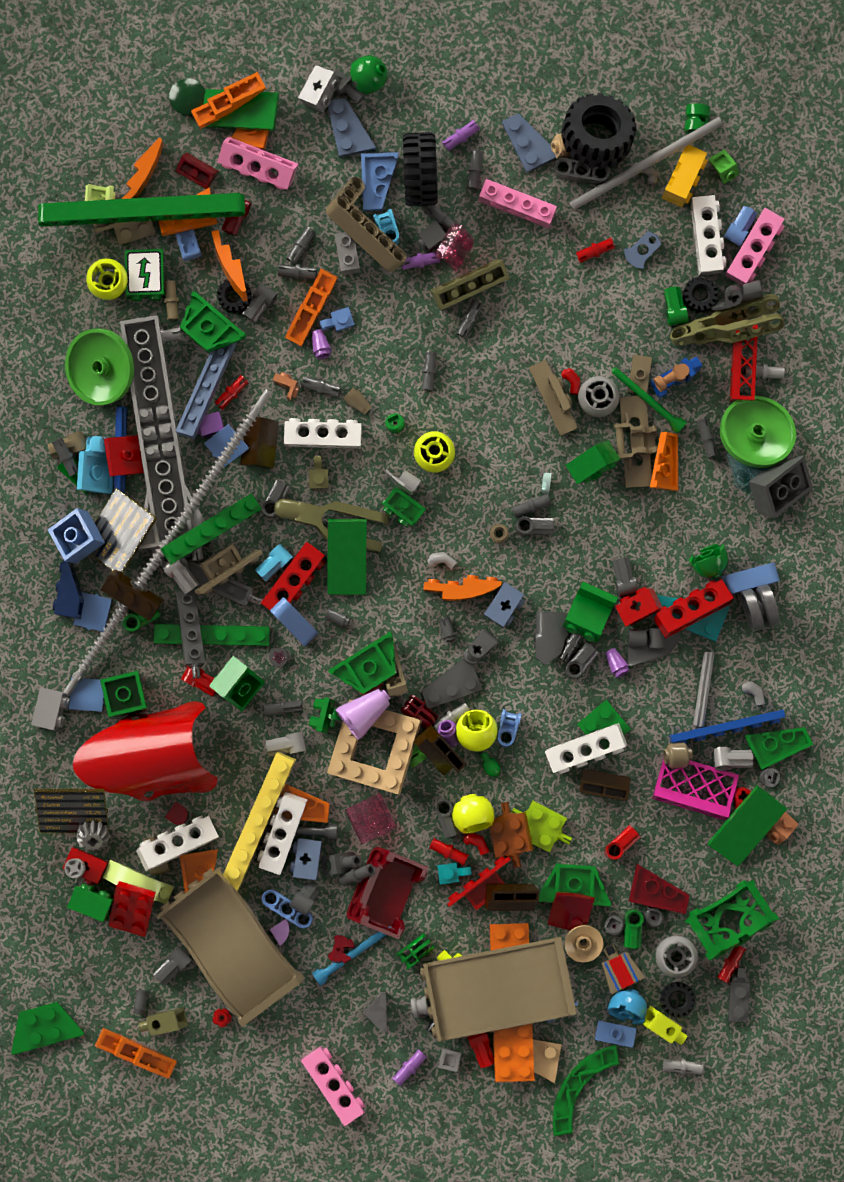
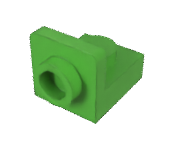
[709,149,739,184]

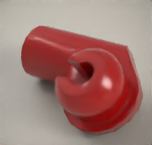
[561,368,580,395]
[463,833,489,855]

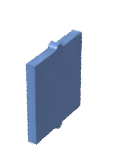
[204,424,249,466]
[73,592,112,632]
[69,677,104,712]

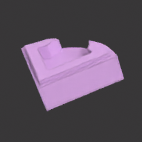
[270,919,289,945]

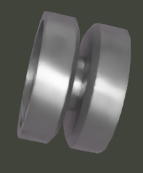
[740,584,780,632]

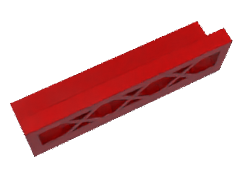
[730,325,758,402]

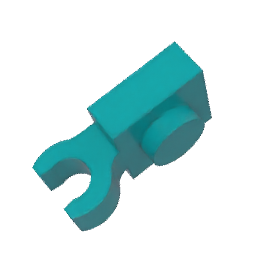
[437,863,472,885]

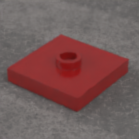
[104,435,144,477]

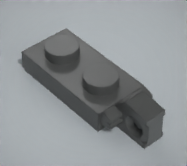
[728,967,750,1022]

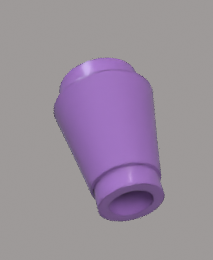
[312,329,332,359]
[605,648,630,678]
[438,720,458,747]

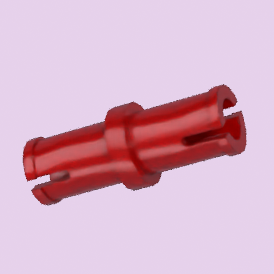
[576,237,615,263]
[214,375,249,410]
[429,838,469,866]
[717,946,746,984]

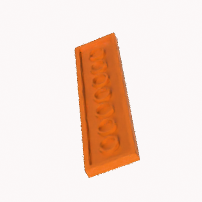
[489,923,534,1082]

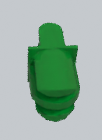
[395,933,436,970]

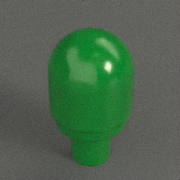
[480,752,501,777]

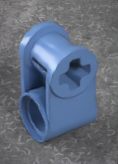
[497,709,522,748]

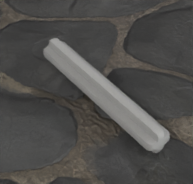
[693,651,714,727]

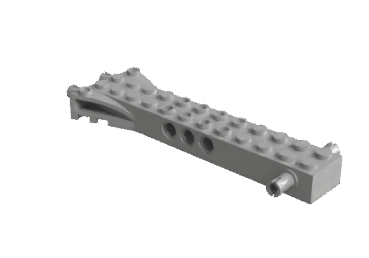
[120,315,215,568]

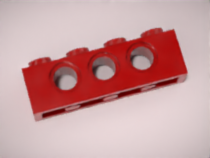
[261,542,326,611]
[654,579,734,639]

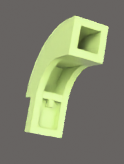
[103,860,174,904]

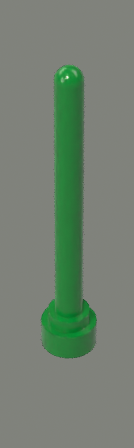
[611,367,687,433]

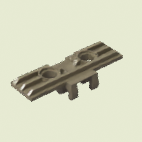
[614,396,658,488]

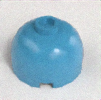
[607,989,647,1024]

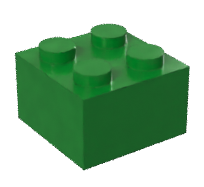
[565,440,621,485]
[209,656,266,712]
[100,671,148,719]
[67,883,114,922]

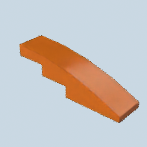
[191,72,266,129]
[122,137,164,199]
[211,230,248,302]
[285,268,339,346]
[95,1028,177,1079]

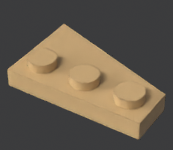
[533,1039,561,1083]

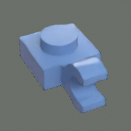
[320,307,355,332]

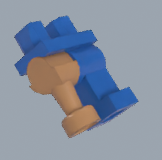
[650,357,702,399]

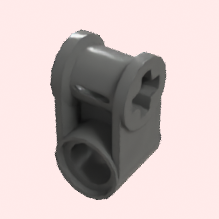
[463,629,499,665]

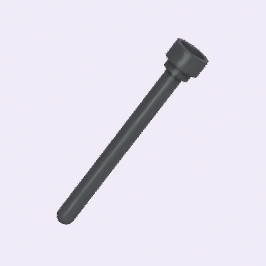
[264,824,338,840]

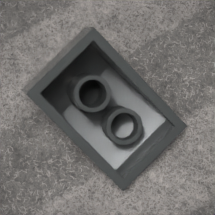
[749,456,813,518]

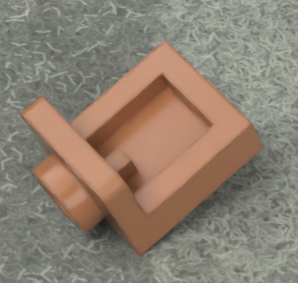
[273,372,300,401]
[766,812,799,845]

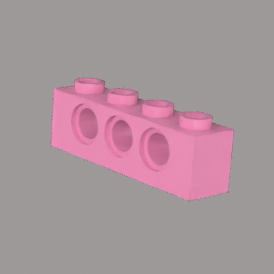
[217,137,298,190]
[479,179,557,229]
[725,208,785,286]
[301,1046,365,1126]

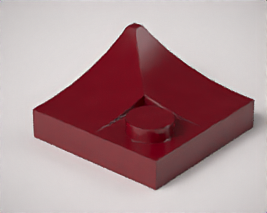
[547,892,595,931]

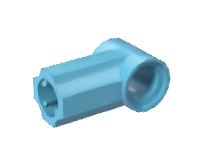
[255,543,294,582]

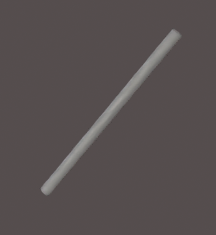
[569,117,723,211]

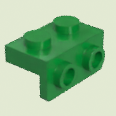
[382,486,426,528]

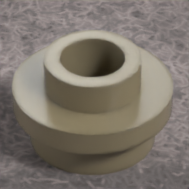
[490,524,509,543]

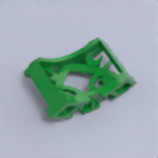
[685,880,779,961]

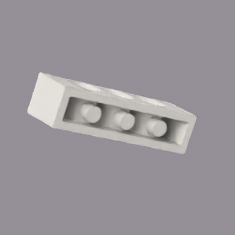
[690,195,726,276]
[284,418,362,449]
[545,723,627,774]
[257,792,307,875]
[136,816,219,872]

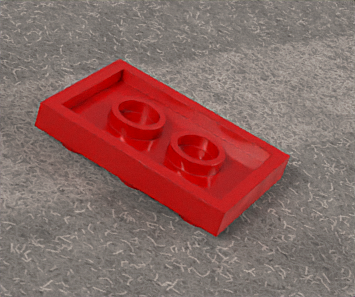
[108,881,156,937]

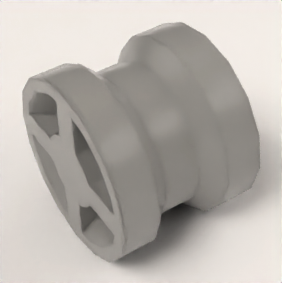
[64,858,86,878]
[411,996,430,1018]

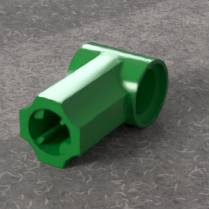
[664,286,688,326]
[123,611,161,632]
[624,908,644,948]

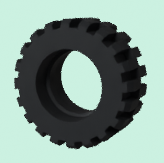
[561,93,637,169]
[403,132,438,206]

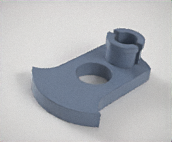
[624,231,661,268]

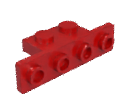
[447,856,511,910]

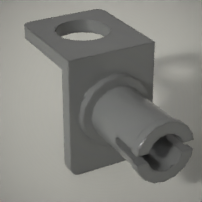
[334,70,365,104]
[321,852,362,876]

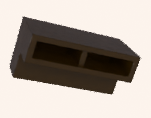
[240,417,279,469]
[413,725,467,776]
[578,768,631,801]
[485,884,540,911]

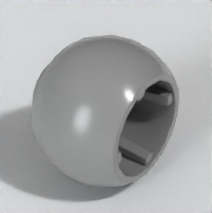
[578,376,620,418]
[655,935,698,978]

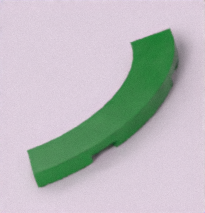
[552,1045,620,1137]

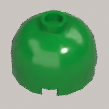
[350,55,388,95]
[689,544,729,579]

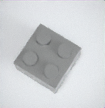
[31,687,70,731]

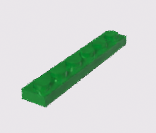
[160,493,262,565]
[154,624,270,646]

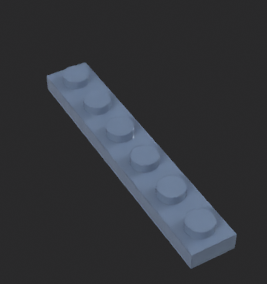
[176,342,237,439]

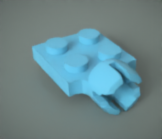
[77,436,113,494]

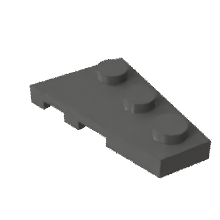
[422,658,482,709]

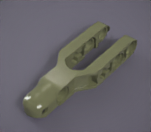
[670,294,784,347]
[274,499,389,553]

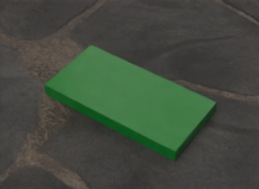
[203,89,279,131]
[327,519,367,595]
[708,785,787,867]

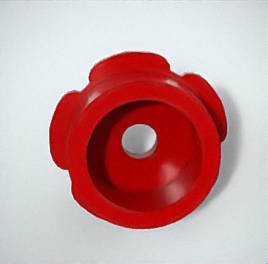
[212,1008,232,1028]

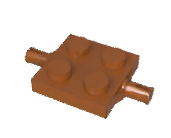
[490,802,533,868]

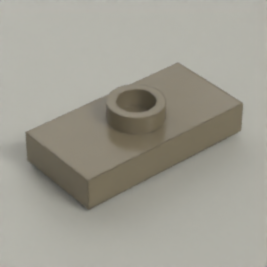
[628,355,652,394]

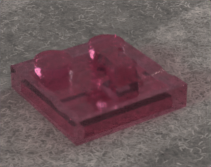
[345,793,397,844]

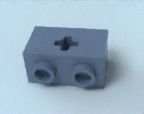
[484,582,525,628]
[290,838,322,880]

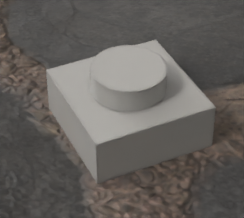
[438,1048,461,1072]

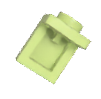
[85,184,115,201]

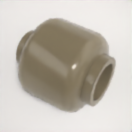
[663,742,693,769]

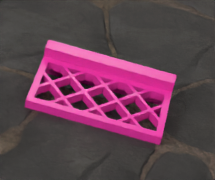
[652,758,739,821]

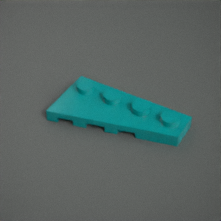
[651,595,730,642]

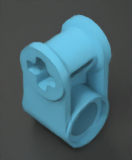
[373,209,399,245]

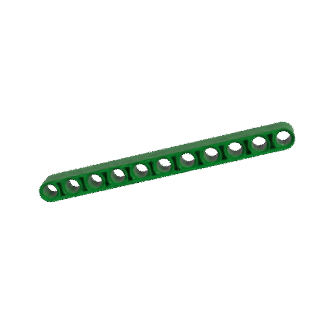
[38,193,245,227]

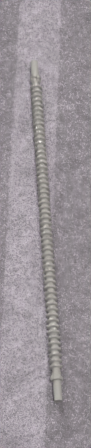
[63,389,272,696]

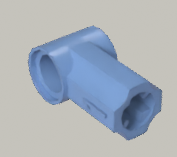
[724,206,757,246]

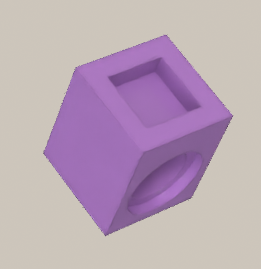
[197,411,224,439]

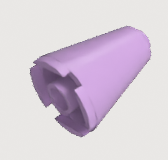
[336,689,391,740]

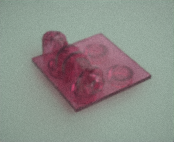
[435,223,475,272]

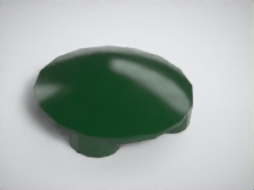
[169,79,205,116]

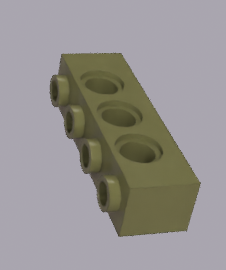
[430,259,510,310]

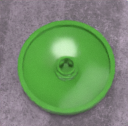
[65,328,134,405]
[720,396,796,468]

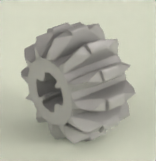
[76,820,110,853]

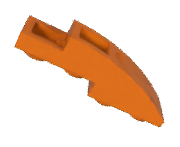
[424,575,502,601]

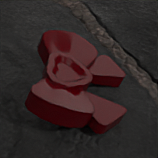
[328,935,355,964]

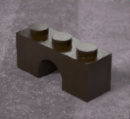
[101,569,164,621]

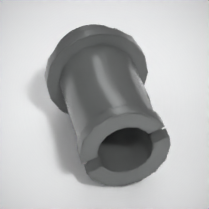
[325,608,351,628]
[438,617,456,643]
[132,990,148,1014]

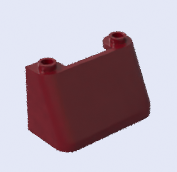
[346,846,428,940]

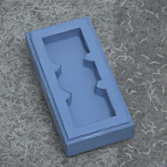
[175,229,202,262]
[594,1020,637,1048]

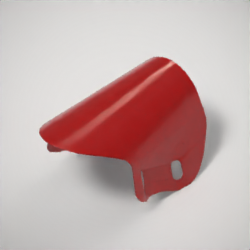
[73,701,218,801]

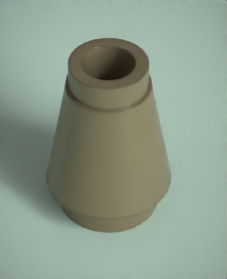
[343,387,372,415]

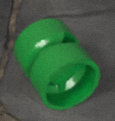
[684,103,711,135]

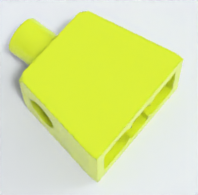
[643,1006,687,1045]

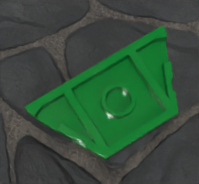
[180,291,246,353]
[328,631,397,694]
[539,864,611,906]
[11,1002,85,1055]

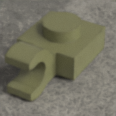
[309,455,329,489]

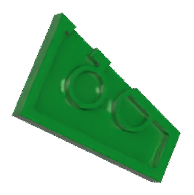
[744,727,814,770]

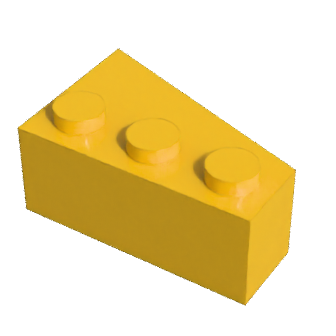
[662,145,708,207]

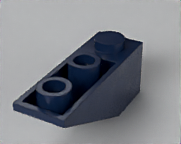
[53,560,84,619]

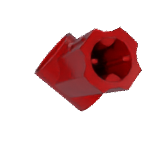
[180,667,216,697]
[604,825,641,860]
[467,1032,494,1068]

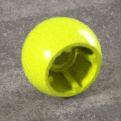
[86,259,128,300]
[414,431,455,473]
[456,710,498,752]
[452,794,495,834]

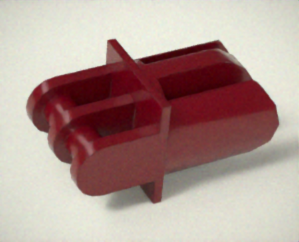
[400,695,439,730]

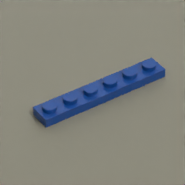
[669,709,785,744]

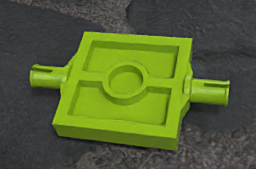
[511,800,572,853]

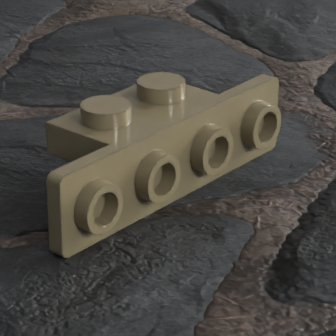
[94,221,155,245]
[529,360,577,436]
[195,544,263,595]

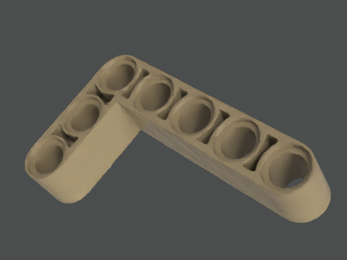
[326,176,407,272]

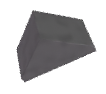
[363,992,387,1032]

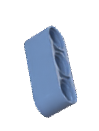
[721,562,780,594]
[270,597,318,646]
[262,890,313,928]

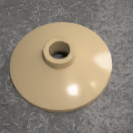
[564,925,603,962]

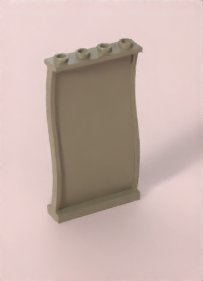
[156,867,305,1027]
[420,937,577,1042]

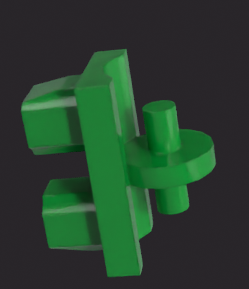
[309,697,342,734]

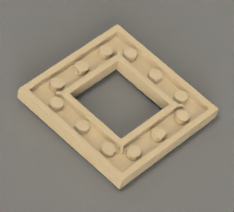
[327,699,422,795]

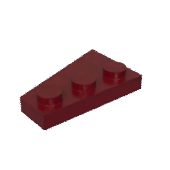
[628,863,690,914]

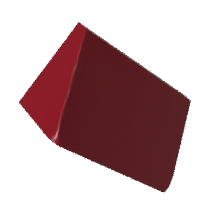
[175,153,219,189]

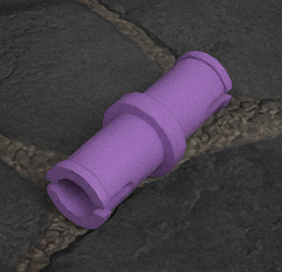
[442,120,480,151]
[402,251,440,270]
[392,1049,427,1086]

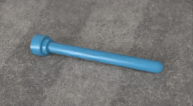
[312,926,391,986]

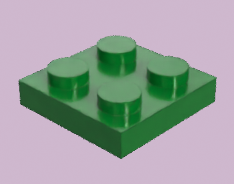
[577,700,631,748]

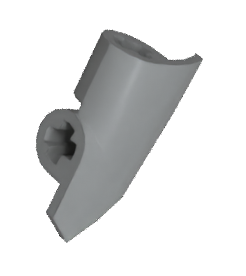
[386,469,421,495]

